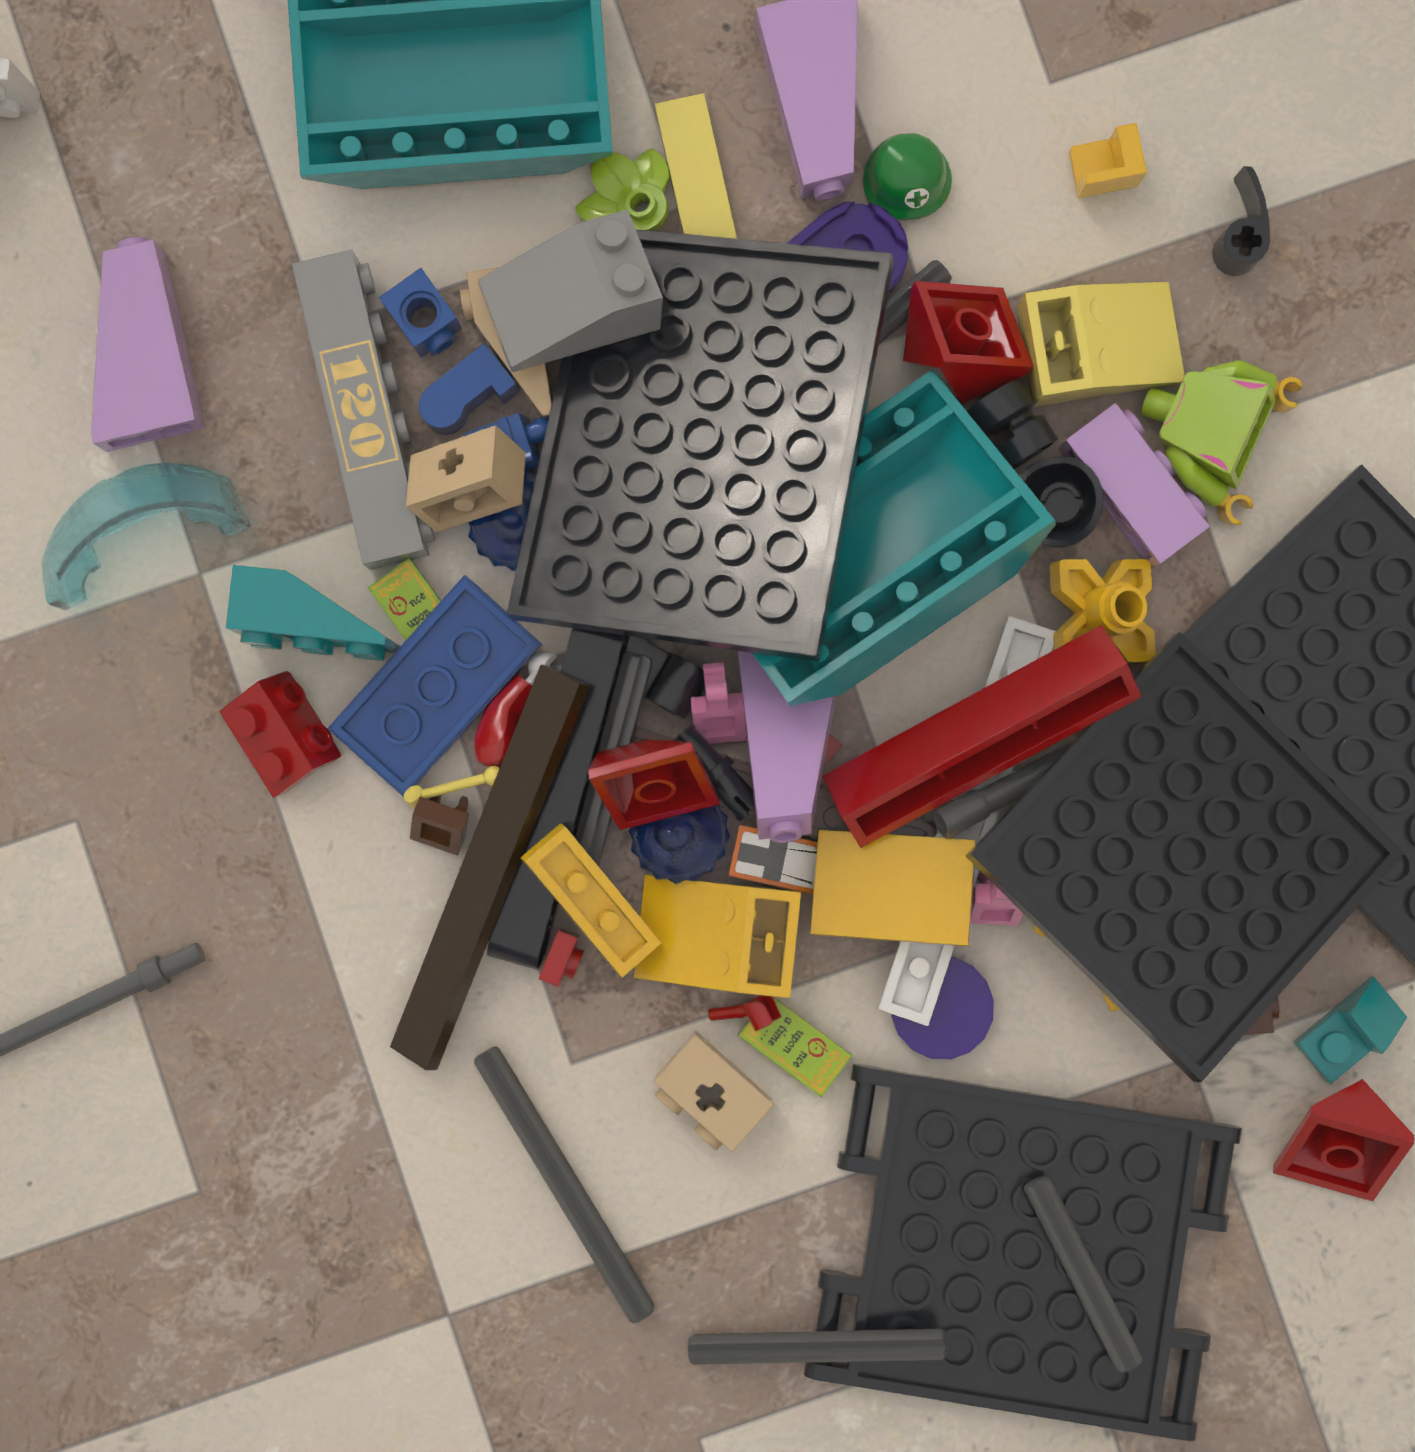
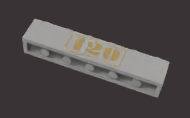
[292,249,435,570]

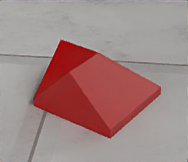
[903,281,1033,404]
[588,739,720,830]
[1273,1079,1414,1202]

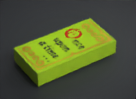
[367,558,441,641]
[738,996,852,1098]

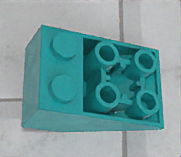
[226,565,400,661]

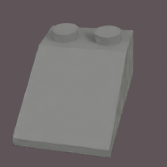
[478,209,663,373]

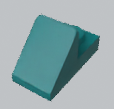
[1293,976,1407,1084]

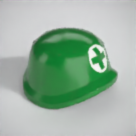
[863,133,952,220]

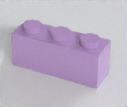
[1058,403,1210,569]

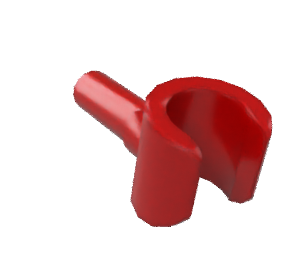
[708,995,782,1031]

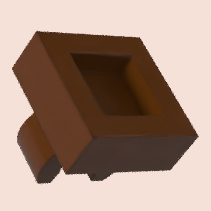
[410,795,469,856]

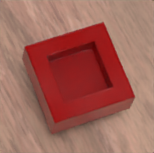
[539,928,585,987]

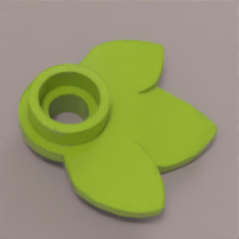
[575,148,670,231]

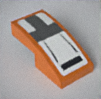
[728,825,818,894]

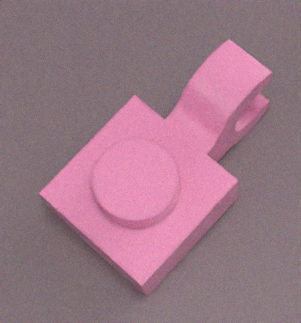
[691,662,747,744]
[971,880,1024,926]

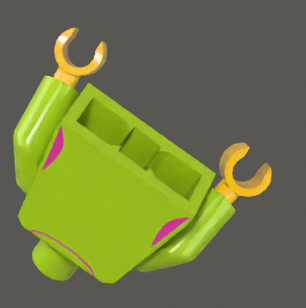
[1141,360,1303,525]

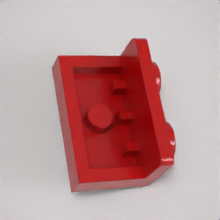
[219,671,341,798]

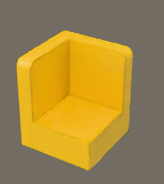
[1069,123,1147,198]

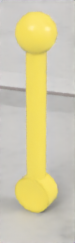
[404,766,500,808]

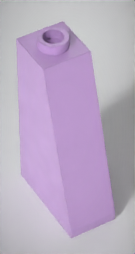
[755,0,858,201]
[91,237,206,452]
[738,651,836,843]

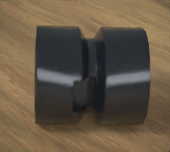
[966,378,1058,469]

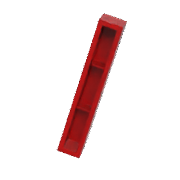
[822,625,1142,848]

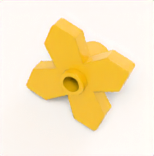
[1050,559,1156,663]

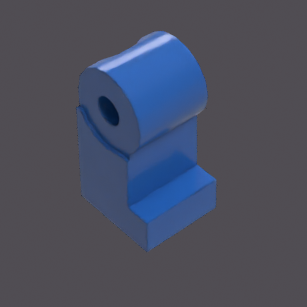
[419,343,519,435]

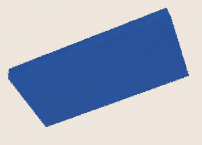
[327,575,543,797]

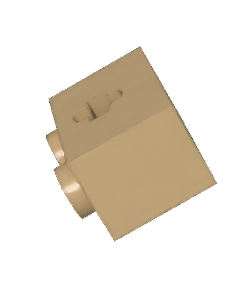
[405,425,526,532]
[654,1030,774,1152]

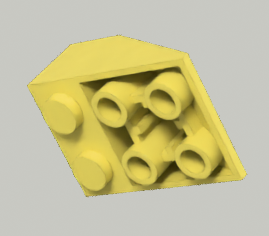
[1017,282,1185,407]

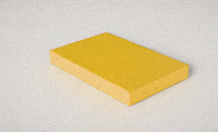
[810,830,976,947]

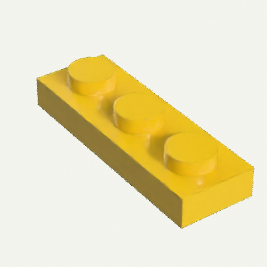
[521,823,661,978]

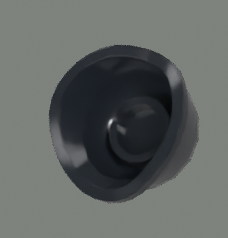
[1020,456,1103,548]

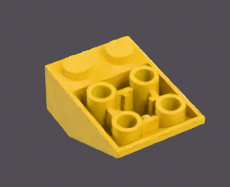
[634,875,801,998]

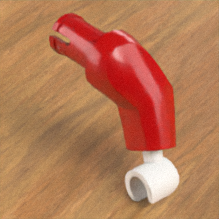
[474,652,562,768]

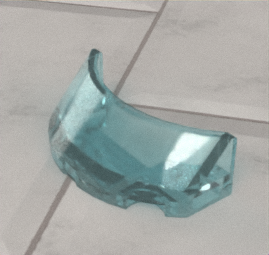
[41,463,251,610]

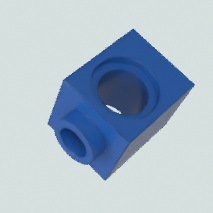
[379,268,462,358]

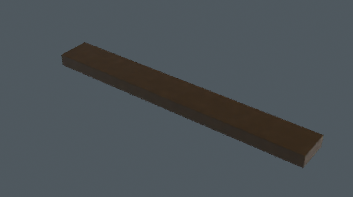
[390,664,590,1070]

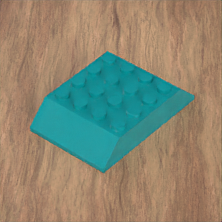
[288,0,613,189]
[751,370,1056,706]

